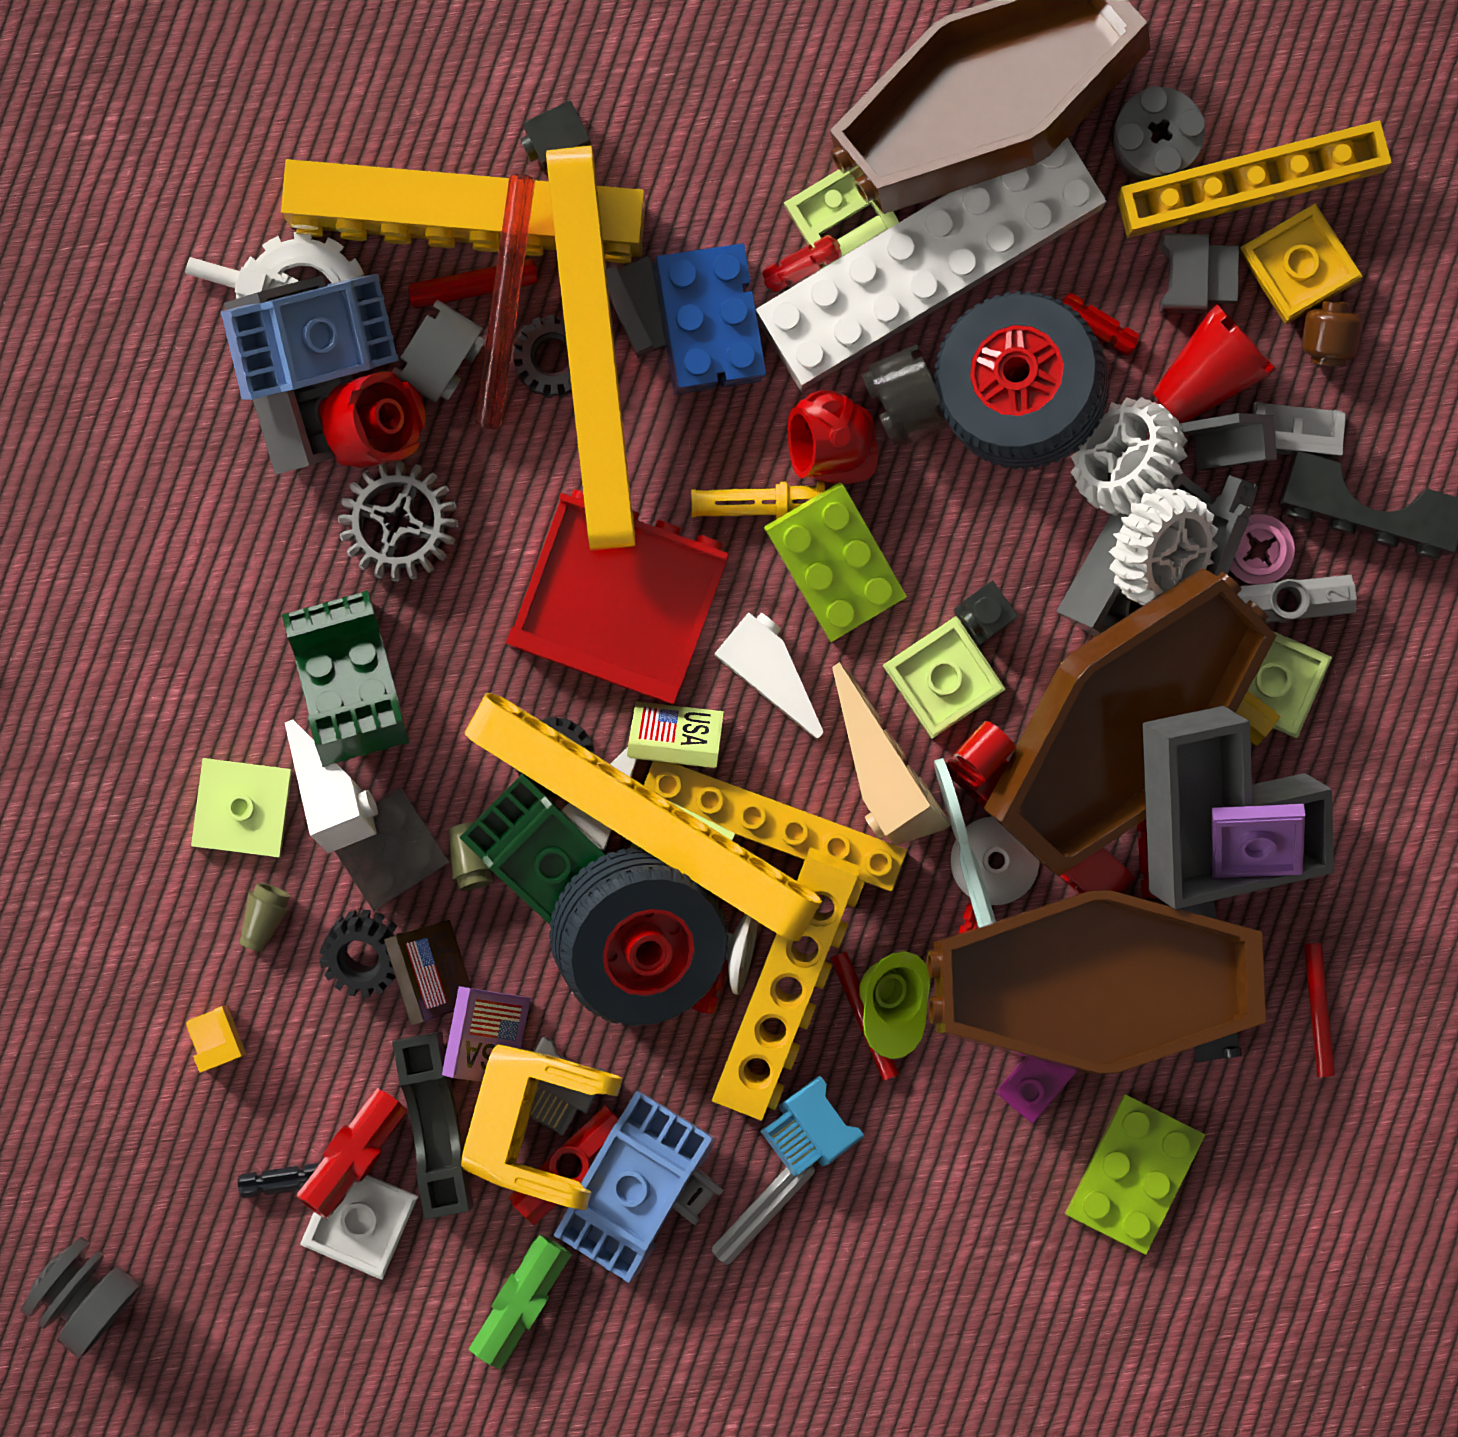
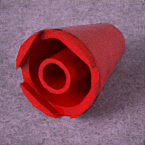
[1152,304,1276,424]

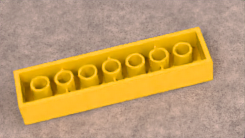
[281,159,646,263]

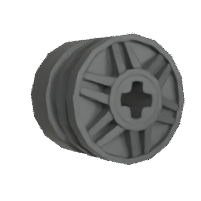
[20,1237,141,1359]

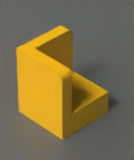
[186,1005,247,1073]

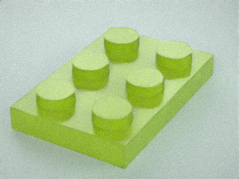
[764,482,907,642]
[1065,1094,1205,1255]

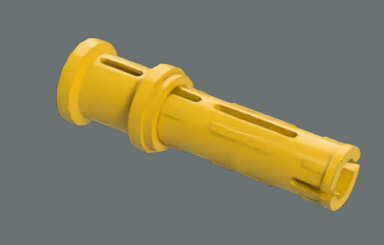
[691,481,825,519]

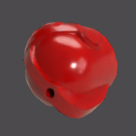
[787,390,878,484]

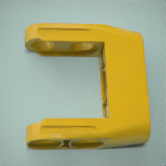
[461,1044,623,1210]

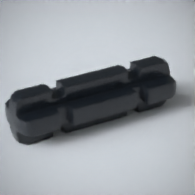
[237,1163,320,1199]

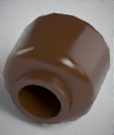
[1302,300,1362,367]

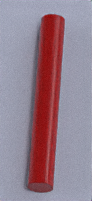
[1304,942,1335,1077]
[830,951,899,1081]

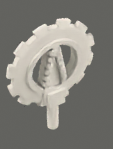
[185,232,364,299]

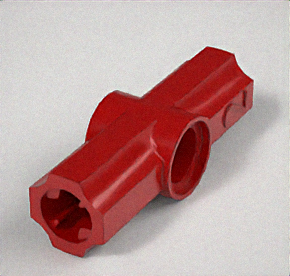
[296,1088,408,1220]
[508,1104,620,1226]

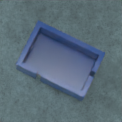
[652,243,766,395]

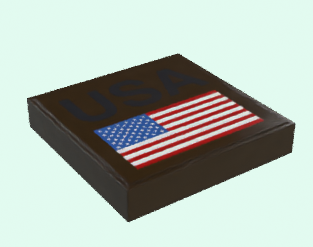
[384,920,471,1025]

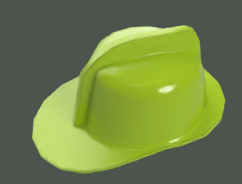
[859,951,930,1059]

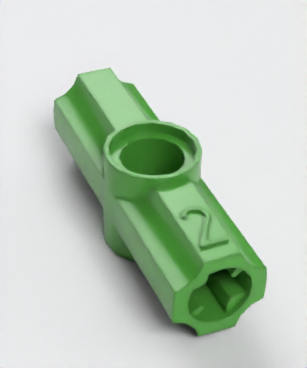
[468,1234,572,1370]

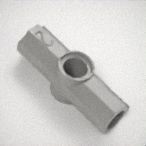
[1238,575,1357,623]

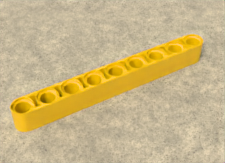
[546,145,635,551]
[465,693,822,941]

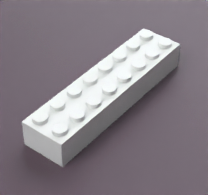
[755,138,1106,392]

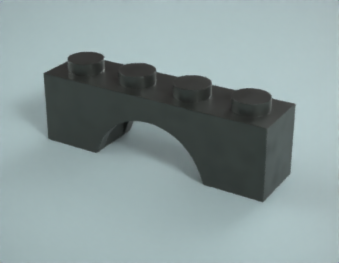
[1277,451,1458,560]
[392,1031,474,1219]

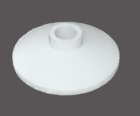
[950,816,1039,905]
[725,914,758,995]

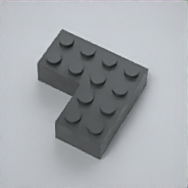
[1143,706,1334,909]

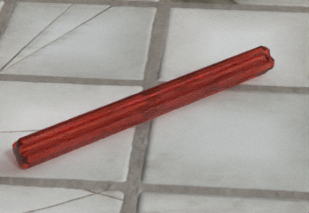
[475,173,536,429]

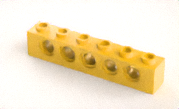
[1116,120,1392,238]
[644,761,907,892]
[712,847,864,1121]

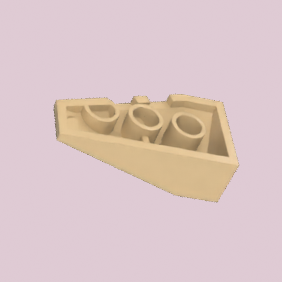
[832,662,951,845]

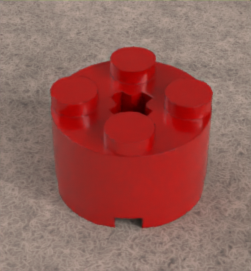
[318,372,426,468]

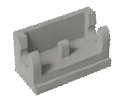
[1252,402,1345,460]

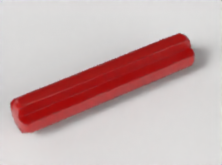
[408,259,538,308]

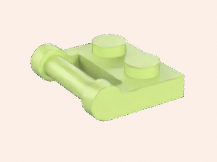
[784,170,899,269]

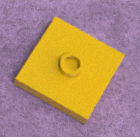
[1239,203,1363,325]

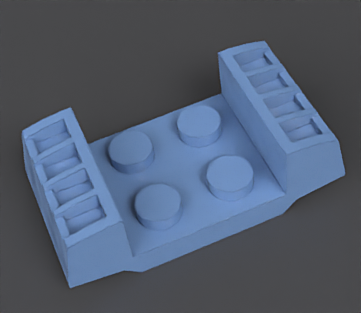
[221,274,399,400]
[554,1091,717,1283]

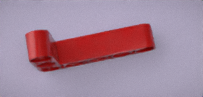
[945,721,1134,894]

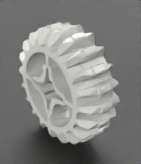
[1070,397,1188,516]
[1109,488,1218,606]

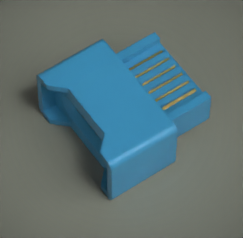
[760,1076,864,1177]

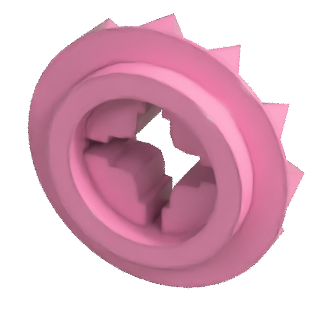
[1229,514,1295,585]

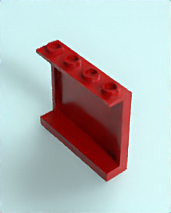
[506,489,729,706]

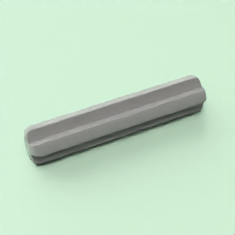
[712,1165,815,1265]

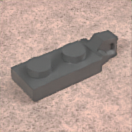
[1206,475,1258,576]

